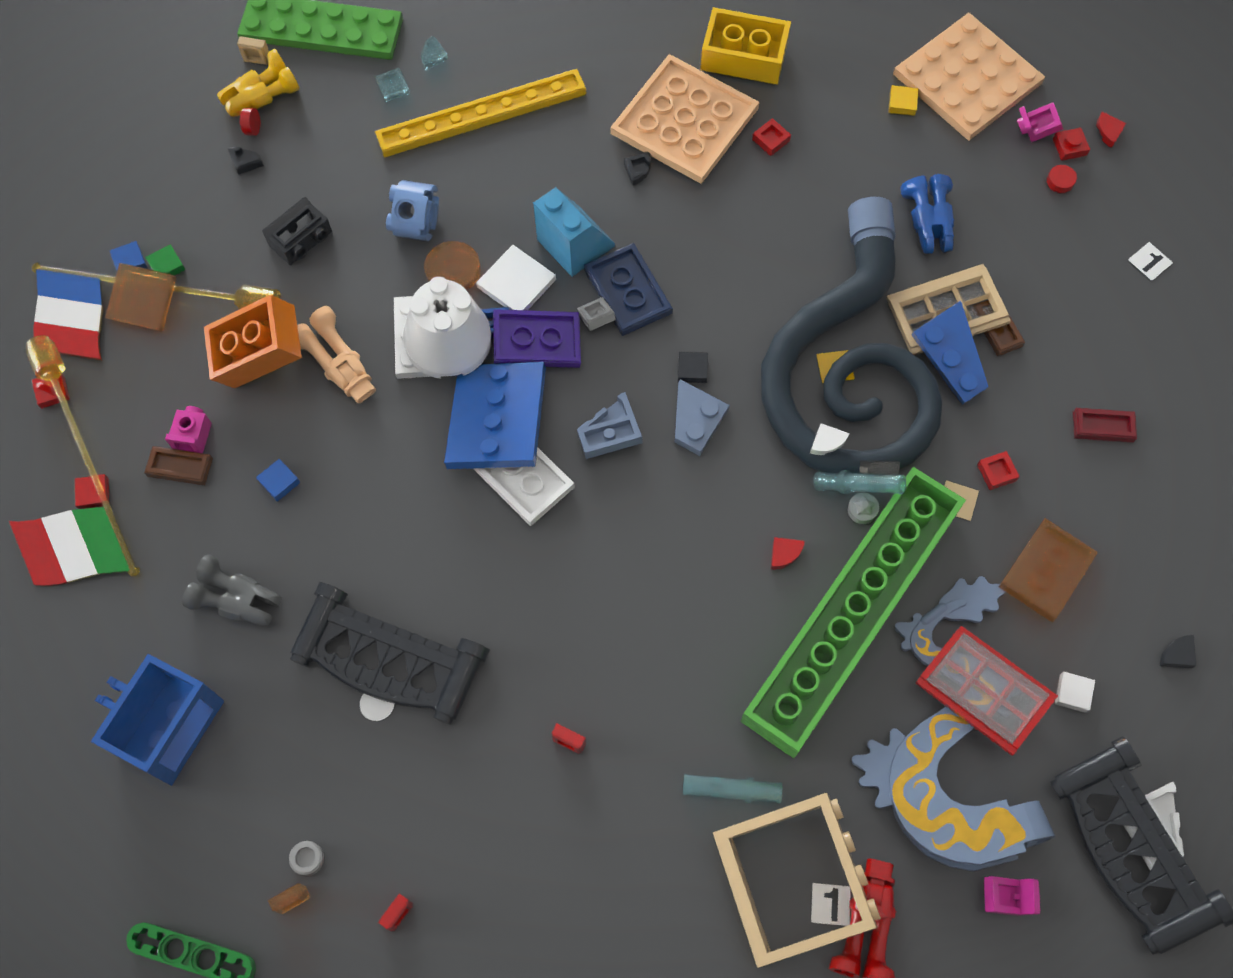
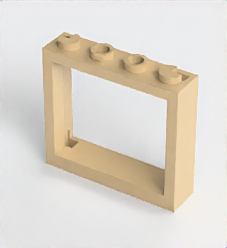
[713,793,881,968]

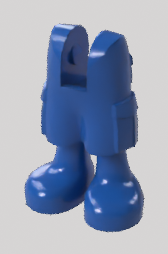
[900,174,954,254]

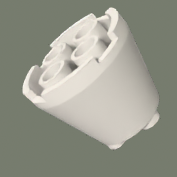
[403,277,491,379]

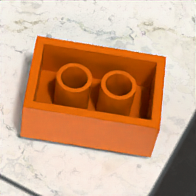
[204,294,302,389]

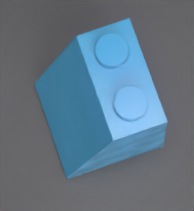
[533,187,615,277]

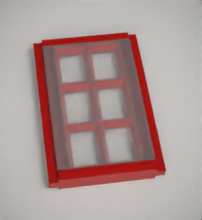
[916,626,1058,756]

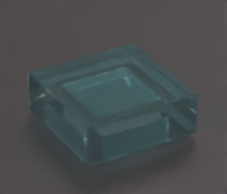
[375,68,410,102]

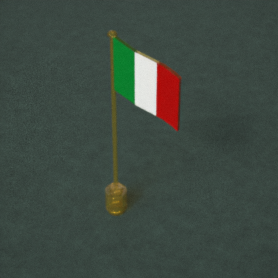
[9,335,140,586]

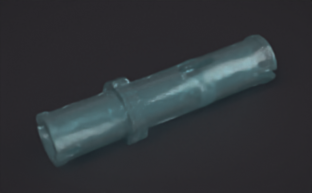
[814,470,906,494]
[683,774,783,804]

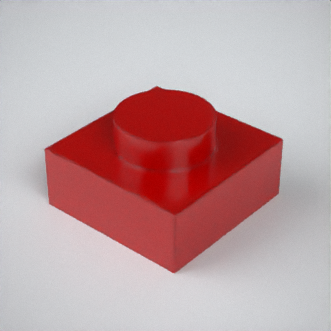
[1053,127,1090,161]

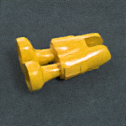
[217,49,300,117]

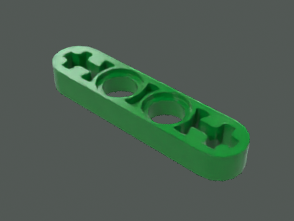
[126,923,256,978]

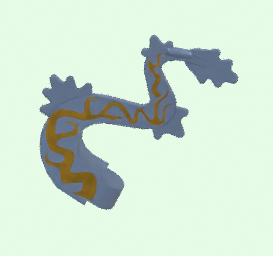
[851,576,1055,872]

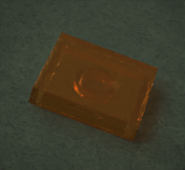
[105,263,177,332]

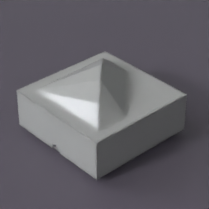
[577,297,616,331]

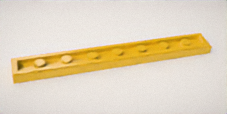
[375,69,586,158]

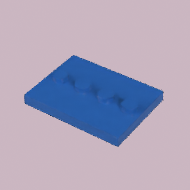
[444,362,546,469]

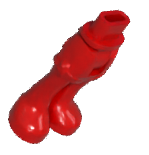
[829,858,896,978]

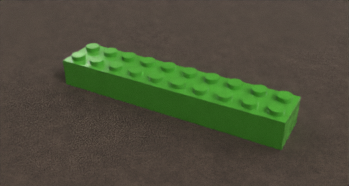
[740,467,966,759]

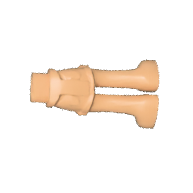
[297,306,376,404]

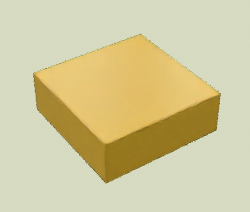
[888,85,918,116]

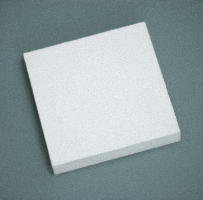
[476,245,556,310]

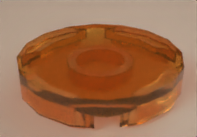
[424,241,481,290]

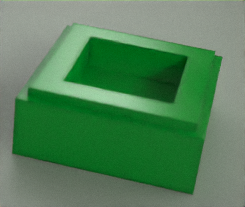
[145,244,185,283]

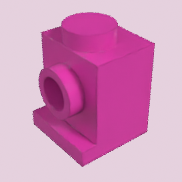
[165,406,212,453]

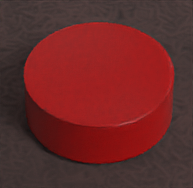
[240,108,261,136]
[1047,165,1077,193]

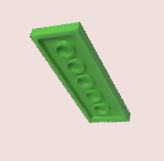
[237,0,403,60]

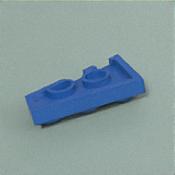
[911,301,989,405]

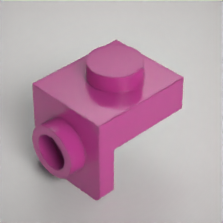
[1017,102,1063,143]
[984,876,1040,916]

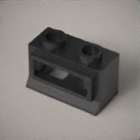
[262,197,332,266]

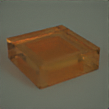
[268,883,311,914]

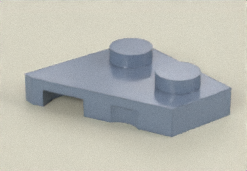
[674,379,730,456]

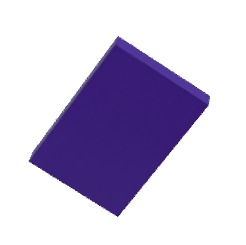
[493,309,581,368]

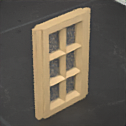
[887,264,1011,355]

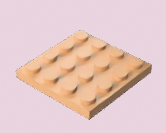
[893,13,1045,141]
[610,54,759,184]

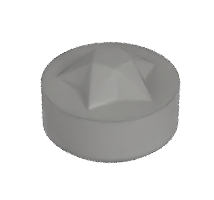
[847,492,879,524]

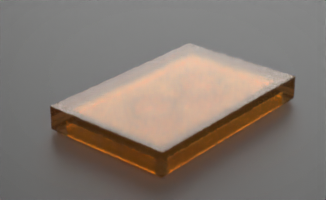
[999,518,1098,623]

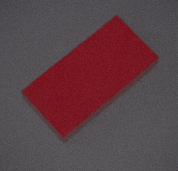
[1073,408,1137,443]

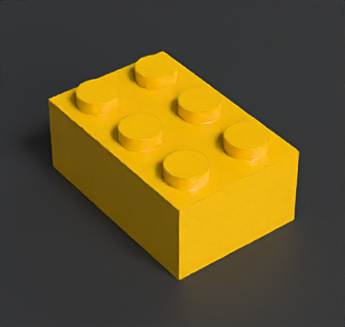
[700,7,791,85]

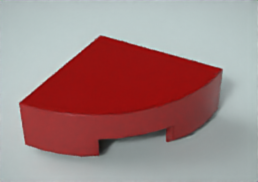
[1096,112,1127,148]
[771,537,805,570]

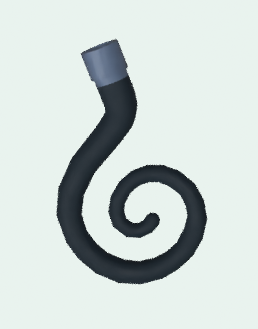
[761,197,942,479]

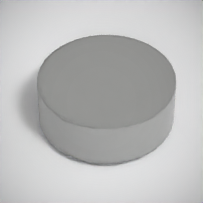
[289,841,325,876]

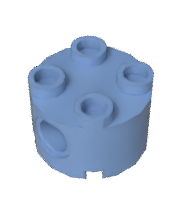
[386,180,439,241]

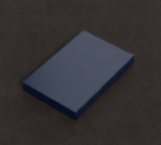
[584,243,673,336]

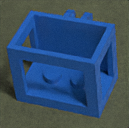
[90,654,224,786]

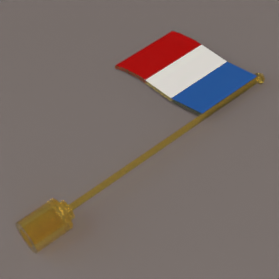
[32,262,281,361]

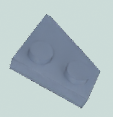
[577,392,643,459]

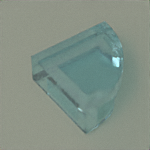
[421,35,448,71]

